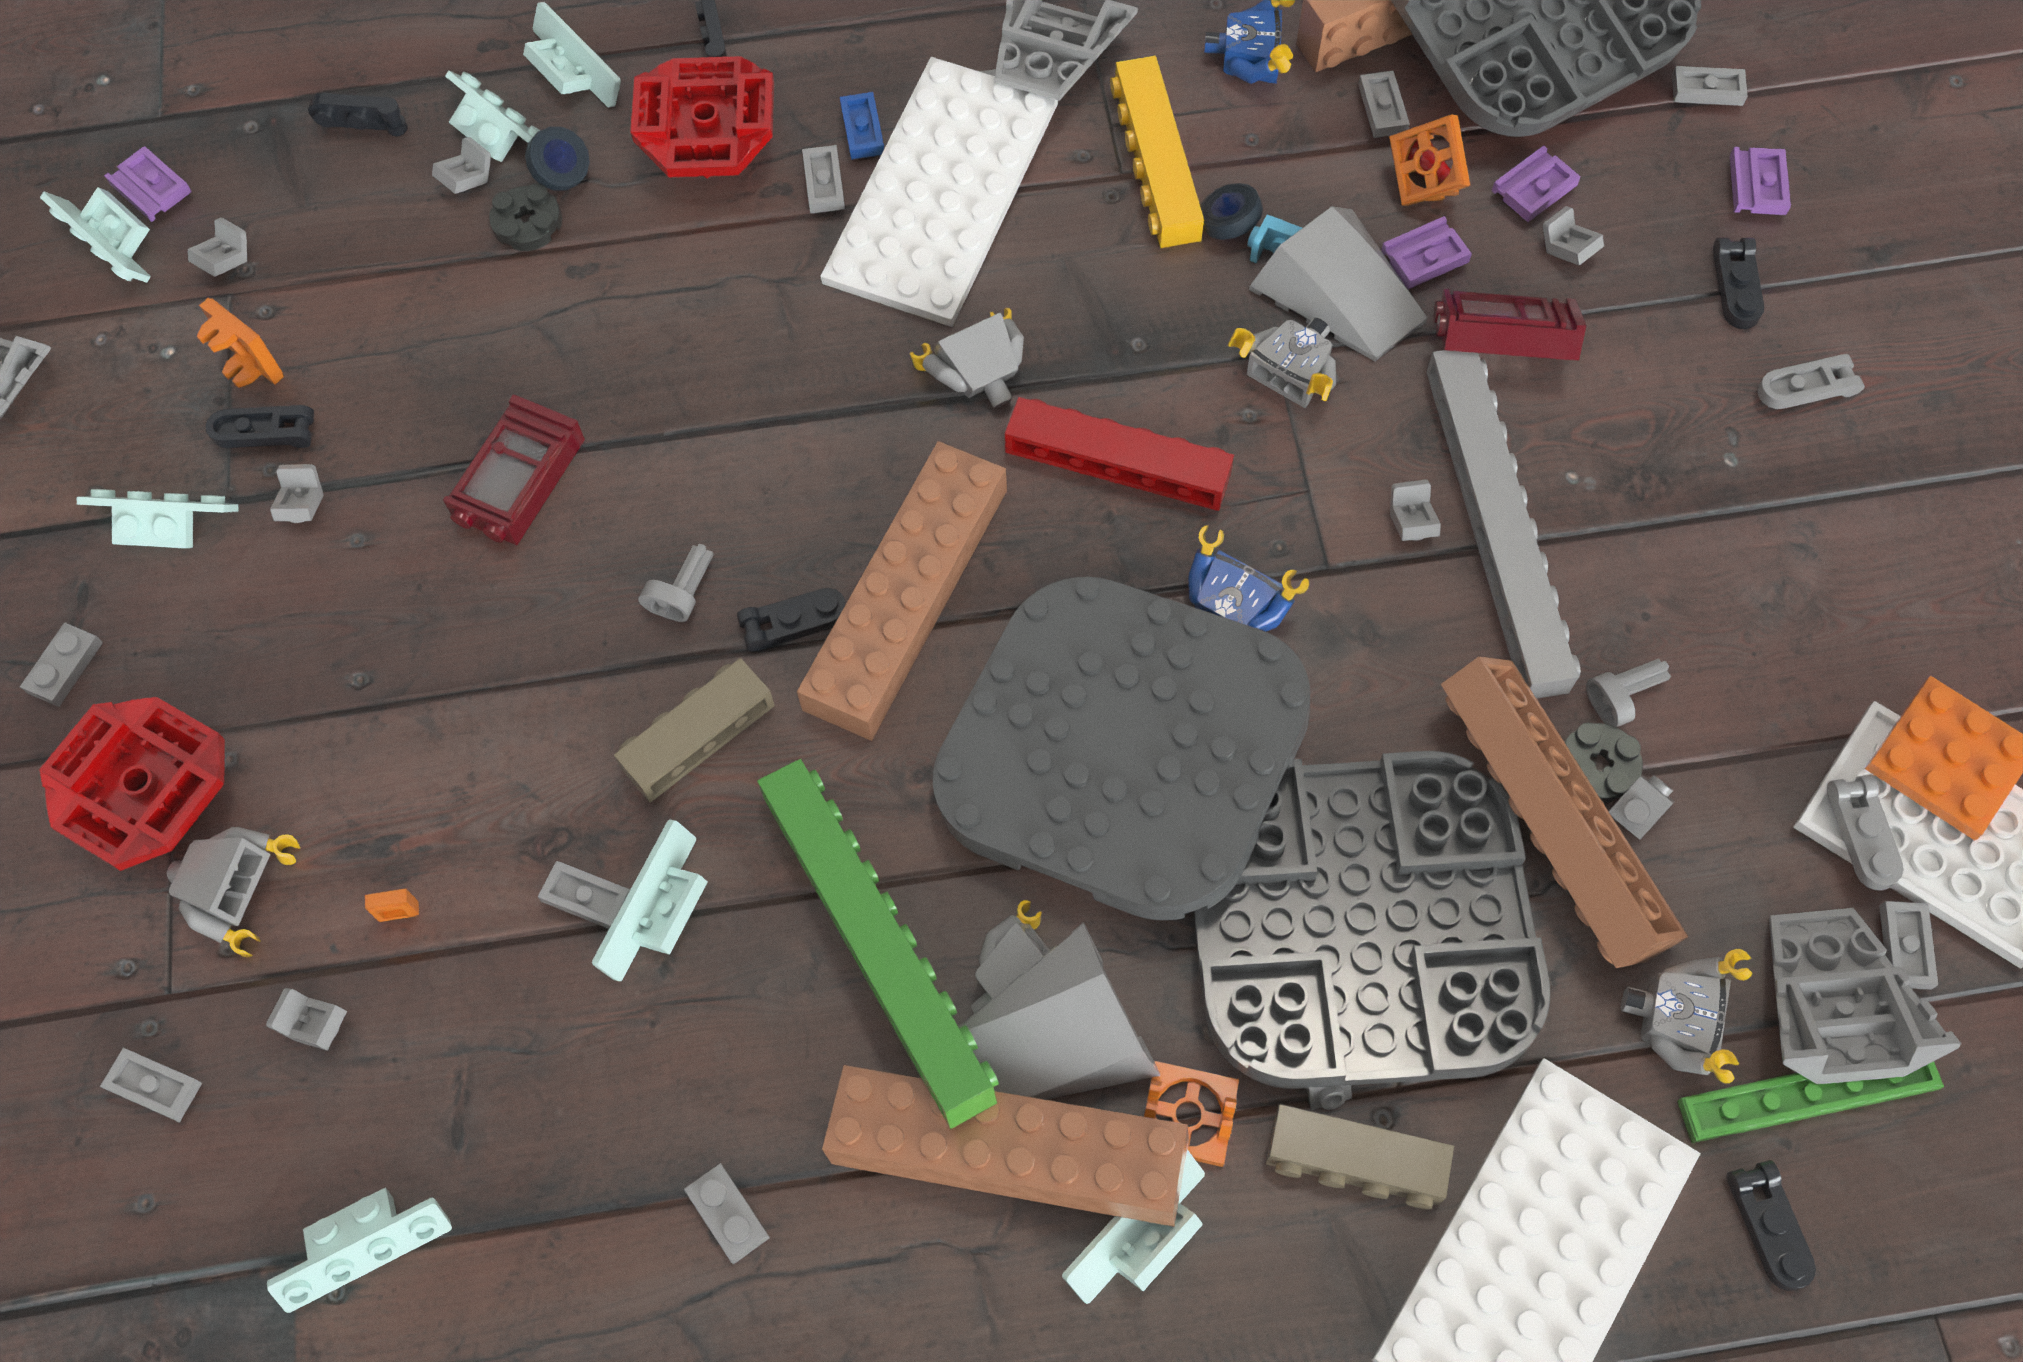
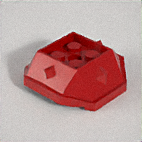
[630,56,774,179]
[39,697,225,871]

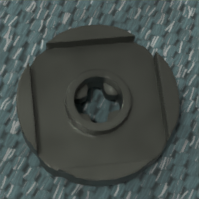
[489,184,562,251]
[1564,722,1643,804]

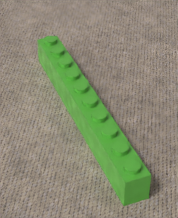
[757,759,999,1129]

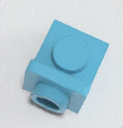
[1247,214,1302,263]

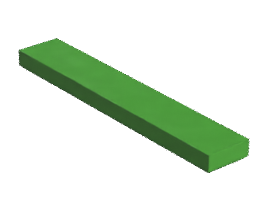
[1677,1061,1944,1143]

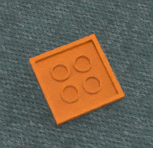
[1864,675,2023,841]

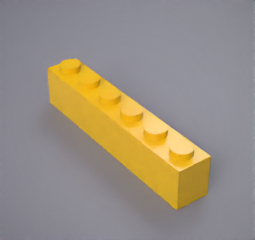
[1110,56,1204,248]

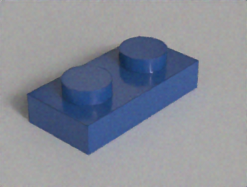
[839,92,884,160]

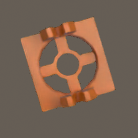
[1389,114,1470,206]
[197,297,284,388]
[1144,1061,1239,1167]

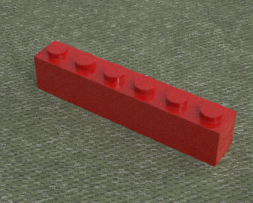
[1005,397,1234,511]

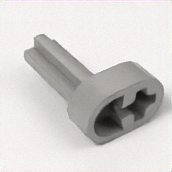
[638,544,714,622]
[1586,659,1671,728]

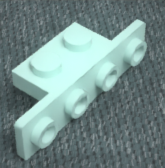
[523,2,621,108]
[445,70,556,162]
[40,187,151,283]
[77,489,238,548]
[592,819,708,981]
[1062,1150,1205,1304]
[267,1187,452,1313]

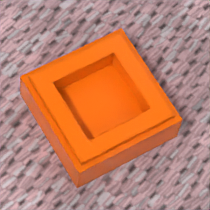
[365,888,419,922]

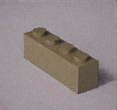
[614,658,775,803]
[1266,1104,1454,1209]

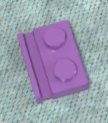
[104,146,192,222]
[1492,146,1581,222]
[1730,147,1791,215]
[1381,216,1472,289]

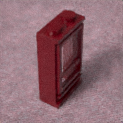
[1433,289,1587,361]
[443,394,585,546]

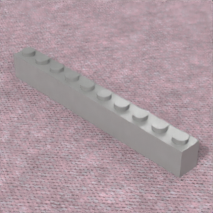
[1426,350,1580,699]

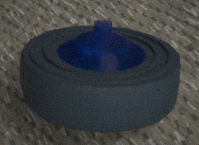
[525,127,590,191]
[1200,183,1263,240]

